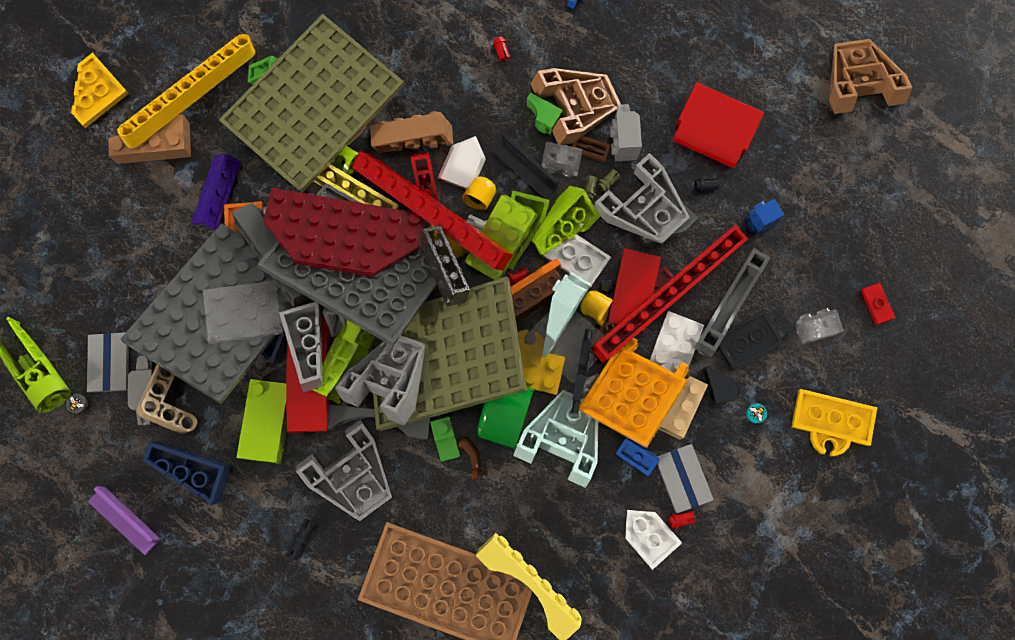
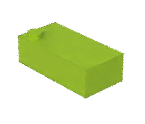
[237,379,287,464]

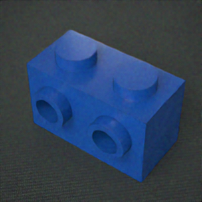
[746,199,784,236]

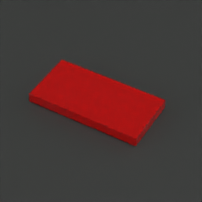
[607,248,661,331]

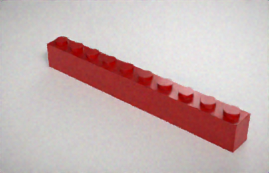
[351,151,513,271]
[590,225,748,363]

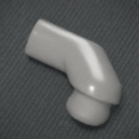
[582,373,599,398]

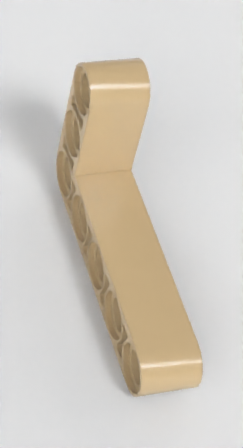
[137,364,197,434]

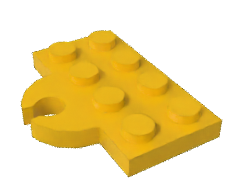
[518,330,565,395]
[791,389,877,456]

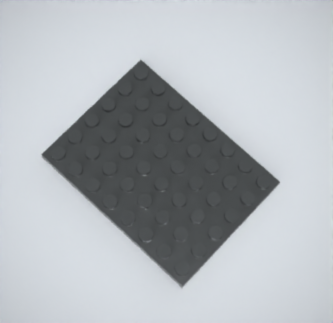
[257,183,456,346]
[121,223,299,404]

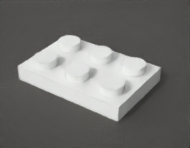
[649,311,704,373]

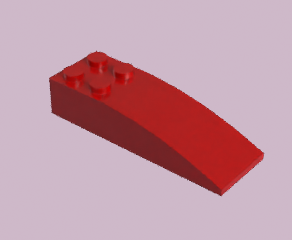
[286,313,333,433]

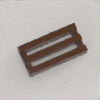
[570,136,611,163]

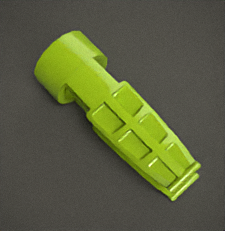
[0,317,71,413]
[313,320,375,404]

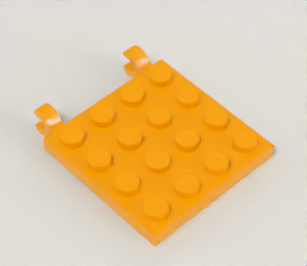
[579,338,689,448]

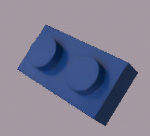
[615,437,660,476]

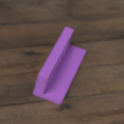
[88,486,161,555]

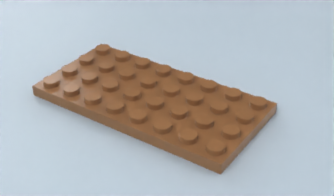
[358,522,532,640]

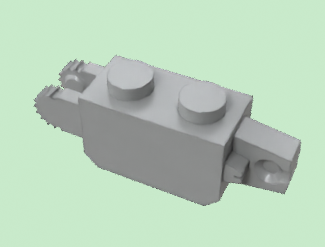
[128,355,159,426]

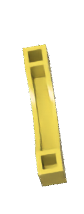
[476,533,582,640]

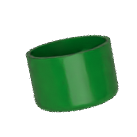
[477,387,534,449]

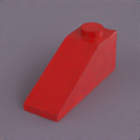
[410,151,439,202]

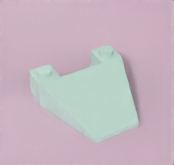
[542,272,591,358]
[513,390,598,488]

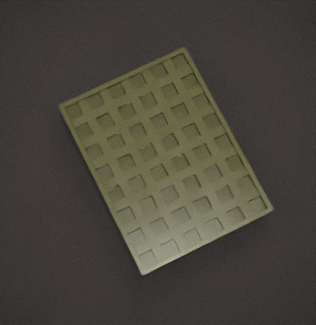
[219,14,405,193]
[369,277,527,431]

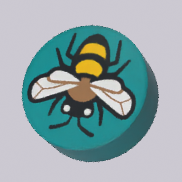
[746,404,767,424]

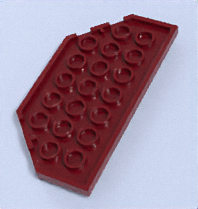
[263,188,425,277]

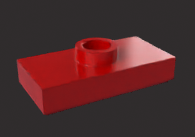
[860,283,896,325]

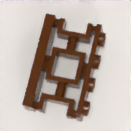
[512,269,562,325]

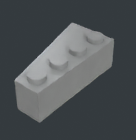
[279,302,323,392]

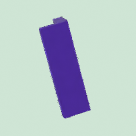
[191,153,241,230]

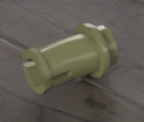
[597,169,620,193]
[584,176,598,201]

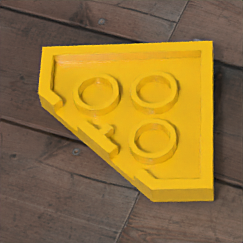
[71,53,129,128]

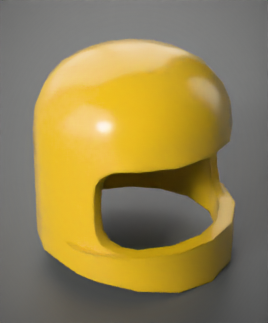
[462,177,496,210]
[580,291,613,326]

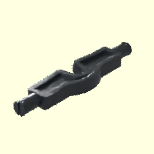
[571,329,593,415]

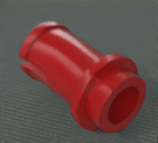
[493,37,510,62]
[507,266,530,287]
[669,511,696,529]

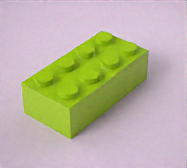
[465,195,538,280]

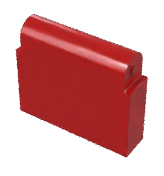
[673,82,764,168]

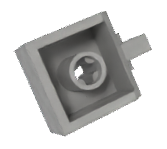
[610,104,642,161]

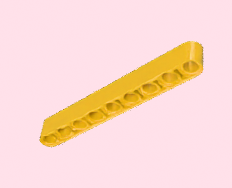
[118,34,255,148]

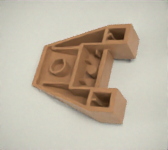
[829,39,913,114]
[531,68,621,146]

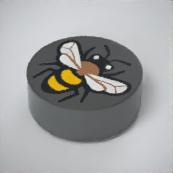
[66,394,88,414]

